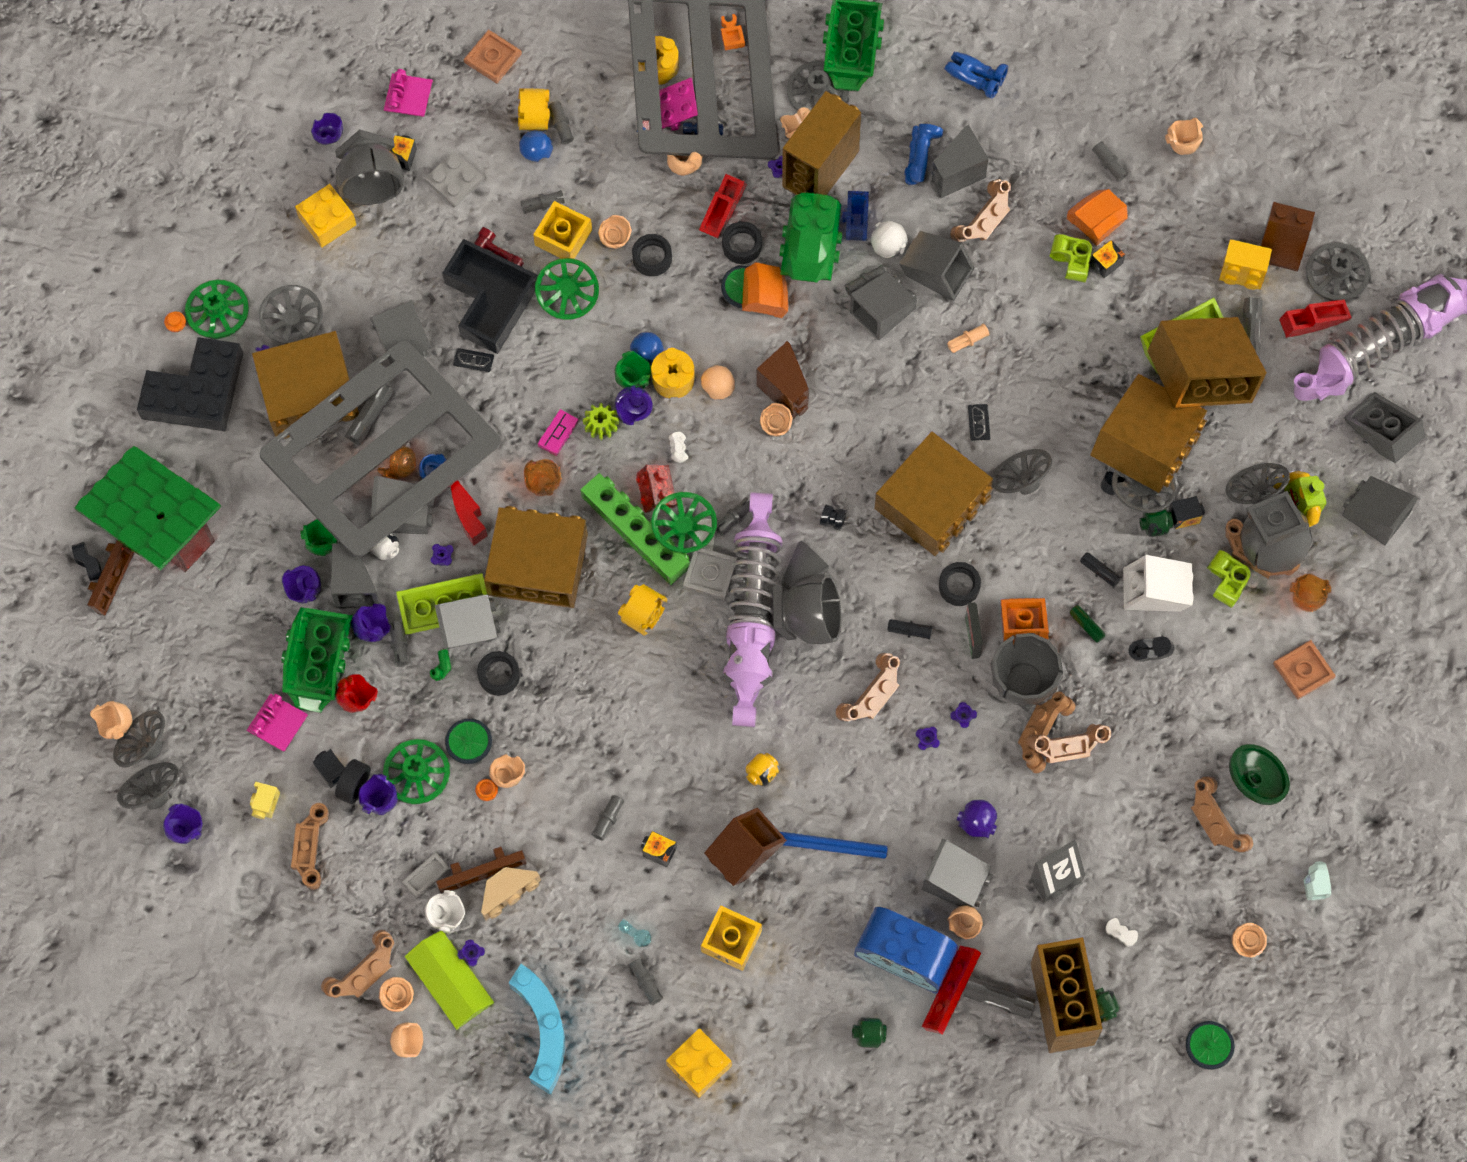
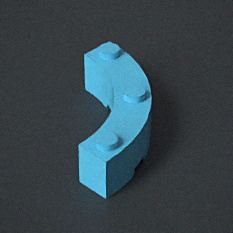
[509,964,565,1095]

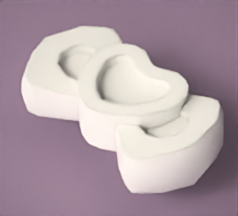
[668,431,688,463]
[1105,918,1138,947]

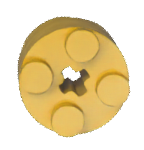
[638,36,679,85]
[518,88,550,131]
[651,347,695,398]
[618,584,667,636]

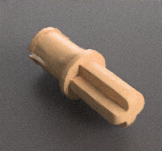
[947,323,990,353]

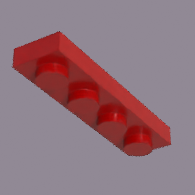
[921,945,981,1035]

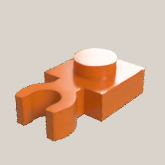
[721,14,745,50]

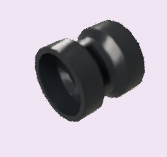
[819,504,847,531]

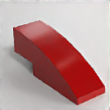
[699,174,747,239]
[1279,299,1352,338]
[451,480,488,546]

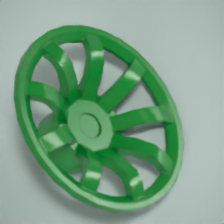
[535,258,599,320]
[185,280,249,339]
[651,492,717,553]
[383,739,450,804]

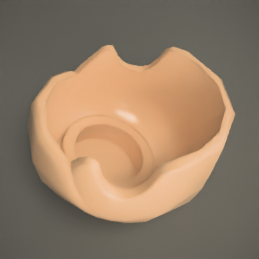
[598,215,632,249]
[701,365,735,399]
[760,403,793,437]
[489,754,525,788]
[947,905,983,940]
[1232,923,1267,958]
[378,977,414,1012]
[390,1023,424,1058]

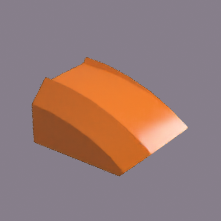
[1066,189,1128,246]
[742,262,788,318]
[1001,598,1049,645]

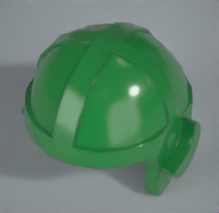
[614,351,651,388]
[300,519,338,556]

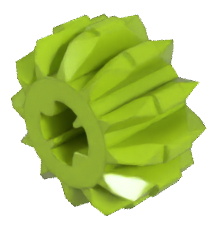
[583,402,620,441]

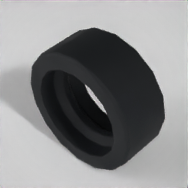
[722,221,762,264]
[632,234,672,277]
[939,562,981,606]
[477,651,520,696]
[335,759,371,804]

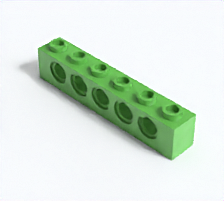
[580,473,690,586]

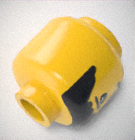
[745,753,779,786]

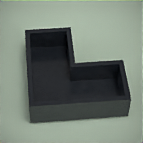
[442,239,538,354]
[137,337,243,432]

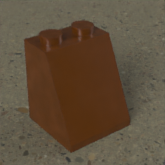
[1260,202,1315,272]
[756,341,809,419]
[704,807,787,886]

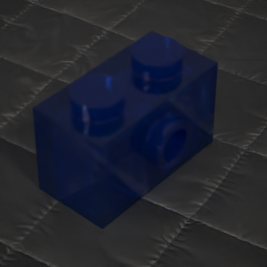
[842,191,869,241]

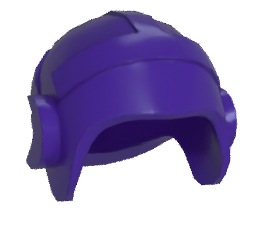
[615,385,653,425]
[282,565,321,604]
[351,604,390,642]
[359,774,398,815]
[956,799,997,839]
[163,803,203,844]

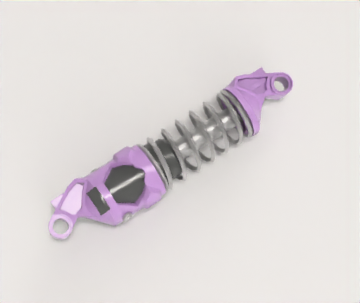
[1294,274,1467,401]
[723,492,782,727]

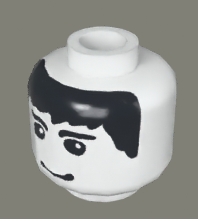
[370,533,399,560]

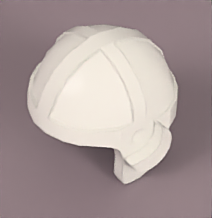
[871,221,908,258]
[424,890,465,933]

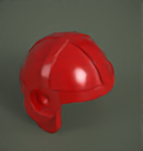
[336,674,378,713]

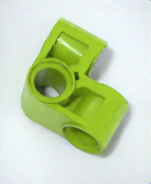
[1049,234,1092,283]
[1207,550,1250,608]

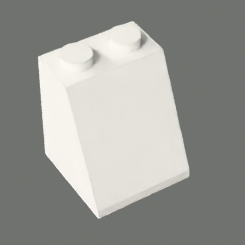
[1123,555,1194,612]

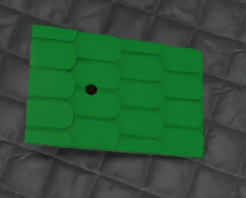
[74,446,221,573]

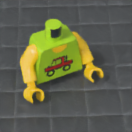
[1267,471,1326,527]

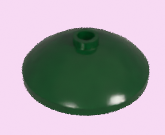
[1229,744,1290,805]

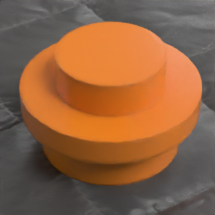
[164,311,186,332]
[475,779,498,801]

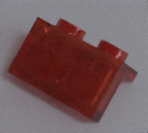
[636,465,677,513]

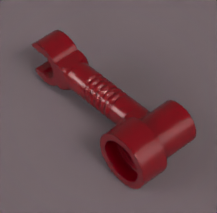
[474,227,524,267]

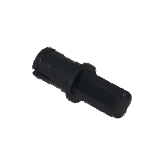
[1080,552,1122,588]
[887,619,932,640]

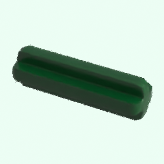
[1069,605,1105,643]

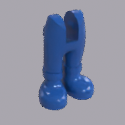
[944,51,1009,99]
[904,124,944,185]

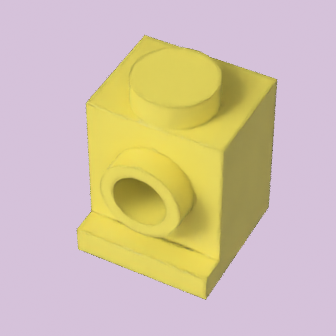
[250,782,280,819]

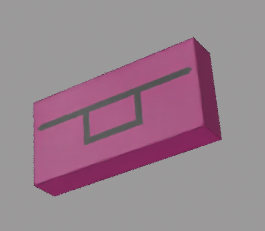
[537,409,579,456]

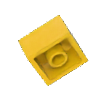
[295,184,357,248]
[533,201,592,264]
[1219,239,1272,290]
[701,905,762,971]
[666,1028,732,1098]

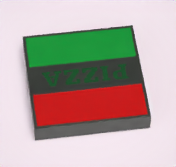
[965,602,983,659]

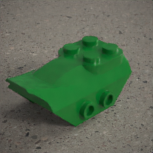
[823,0,884,91]
[779,193,843,283]
[281,607,353,713]

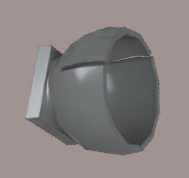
[335,129,404,205]
[1240,491,1312,573]
[773,574,842,644]
[991,633,1063,712]

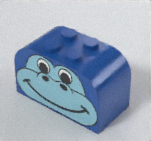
[854,907,958,995]

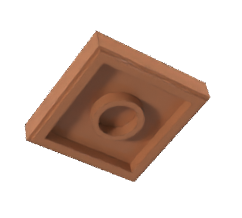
[464,29,522,84]
[1273,640,1336,700]

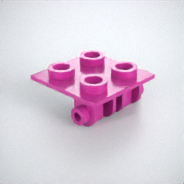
[384,69,433,117]
[659,78,698,131]
[246,693,308,752]

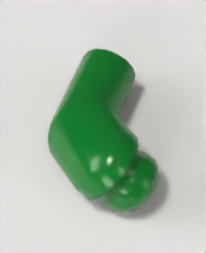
[430,649,451,681]

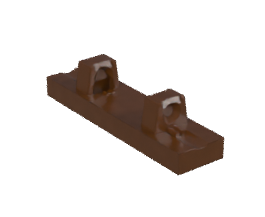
[87,540,134,616]
[436,846,527,894]

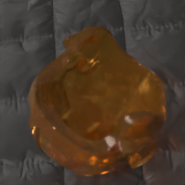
[377,445,416,480]
[524,459,561,496]
[1290,574,1331,612]

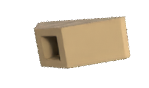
[481,867,541,920]

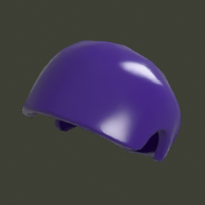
[311,113,343,145]

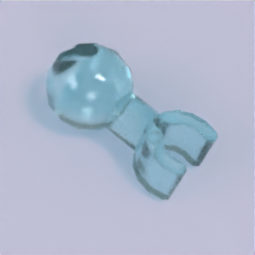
[618,919,651,947]

